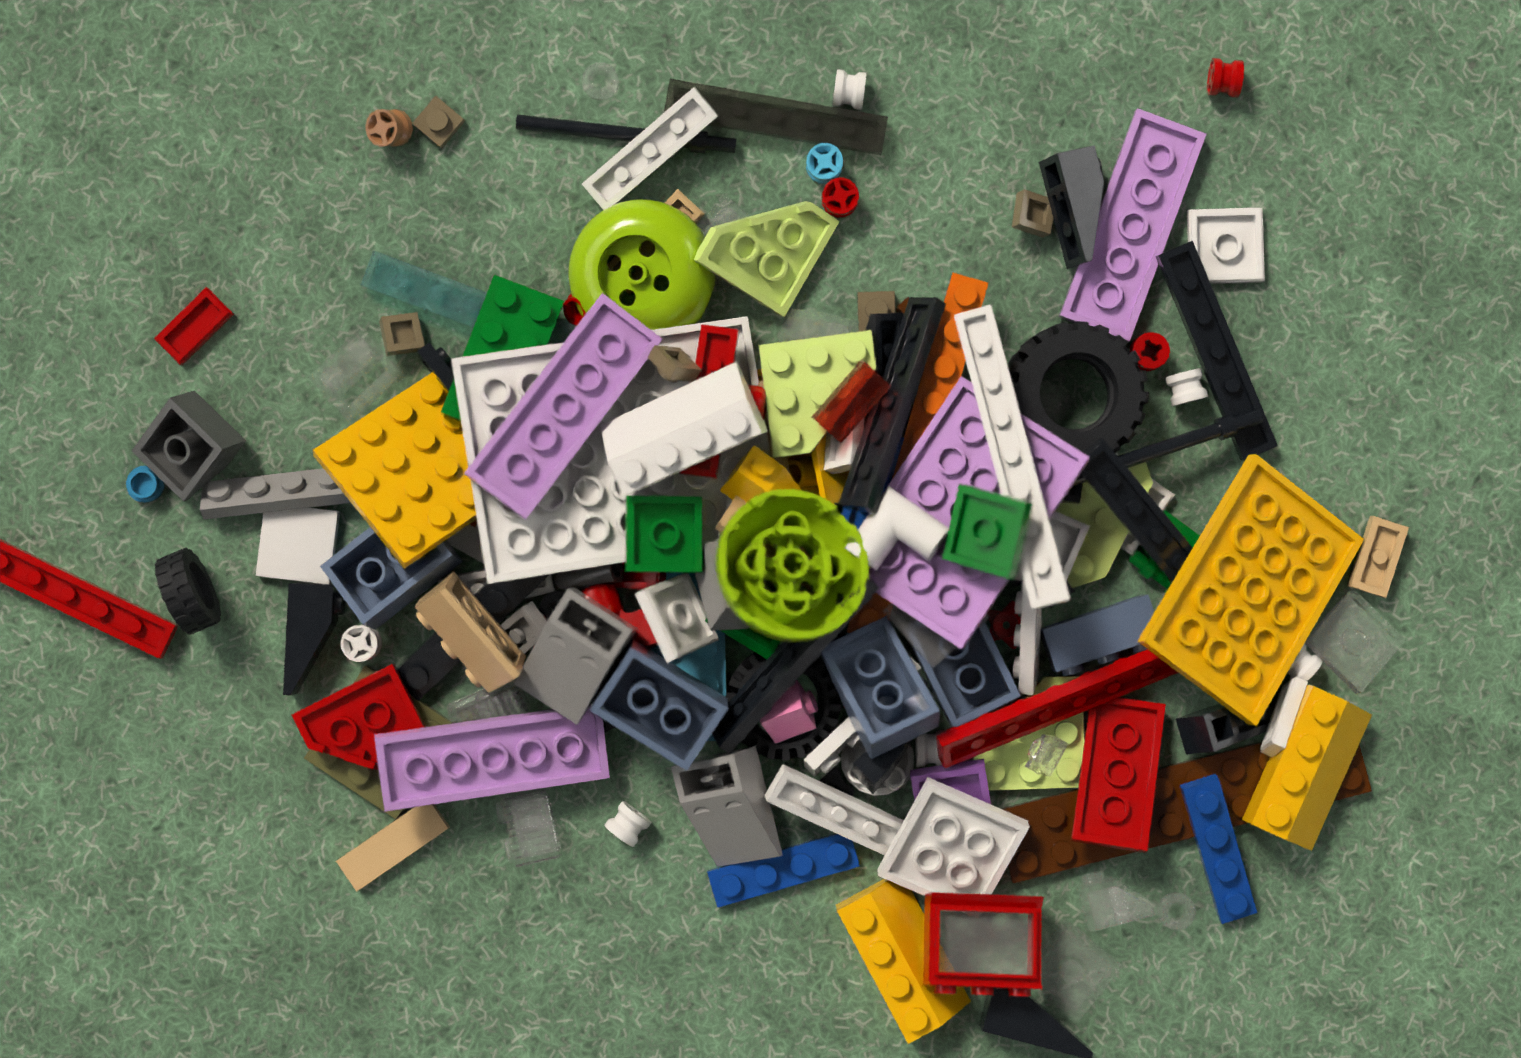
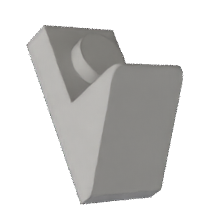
[500,601,547,654]

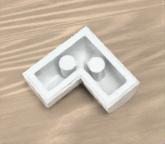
[845,486,949,571]

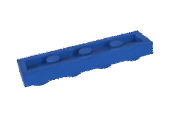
[1180,774,1257,924]
[707,833,860,908]

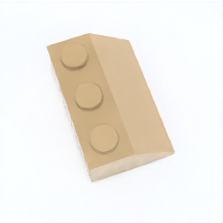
[415,571,526,693]

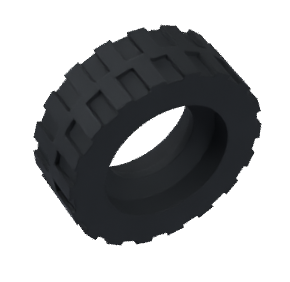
[155,548,221,635]

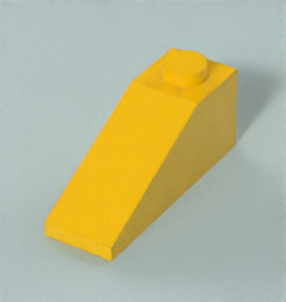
[720,445,801,502]

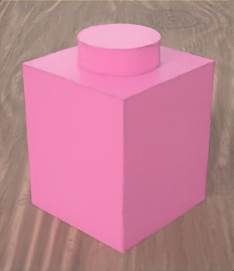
[760,680,818,744]

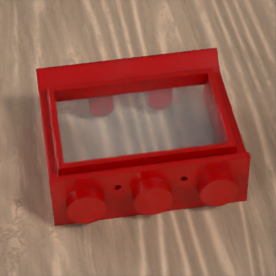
[923,892,1044,997]

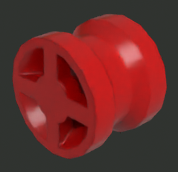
[1207,58,1244,98]
[822,177,859,218]
[1129,332,1170,371]

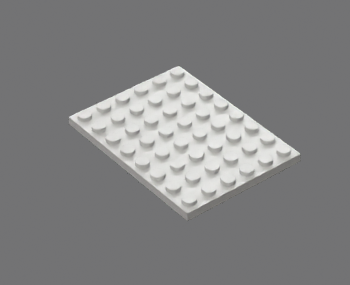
[451,316,771,584]

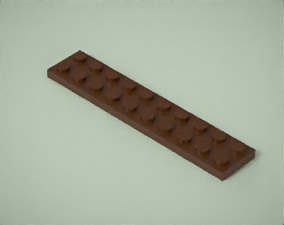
[1000,741,1372,883]

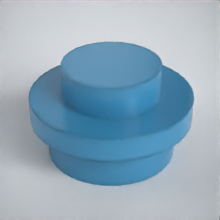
[126,466,164,503]

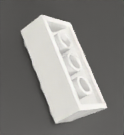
[600,362,769,496]

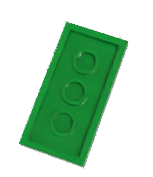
[441,274,564,422]

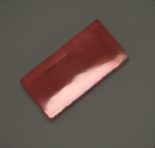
[811,360,891,443]

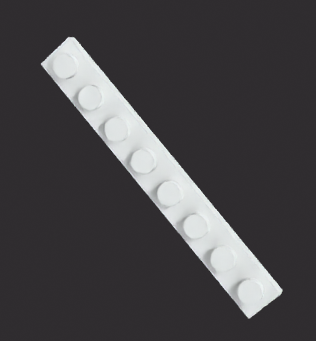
[954,305,1070,610]

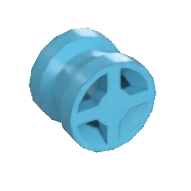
[806,143,843,184]

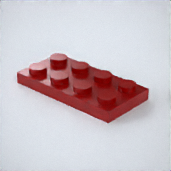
[1071,697,1166,853]

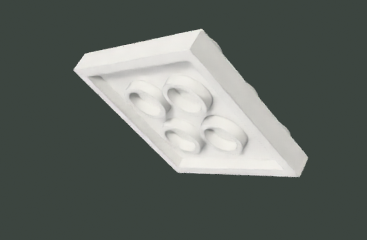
[877,777,1029,919]

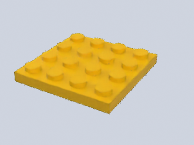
[313,372,477,569]

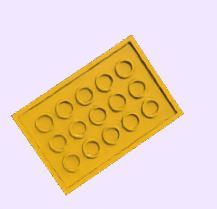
[1137,454,1364,726]

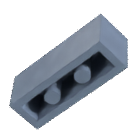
[1041,594,1154,676]

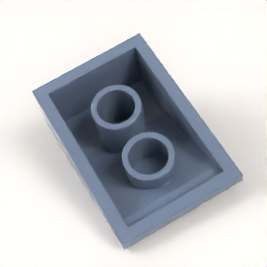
[821,616,940,759]

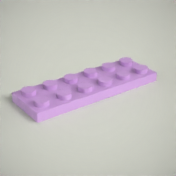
[1059,108,1206,343]
[464,293,662,520]
[374,705,610,812]

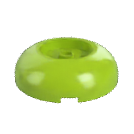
[568,199,716,330]
[716,489,869,642]

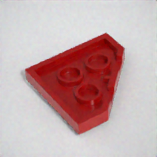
[291,664,426,771]

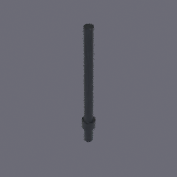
[516,114,737,154]
[1072,409,1263,486]

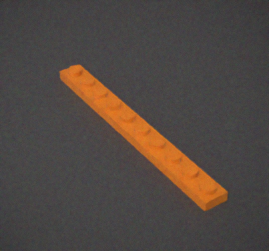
[847,272,989,633]

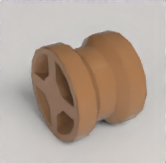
[365,109,413,147]

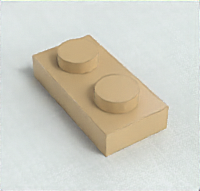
[1347,516,1409,598]

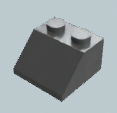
[132,391,246,502]

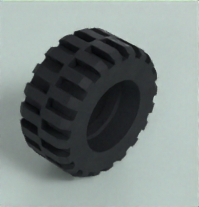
[1007,321,1149,453]

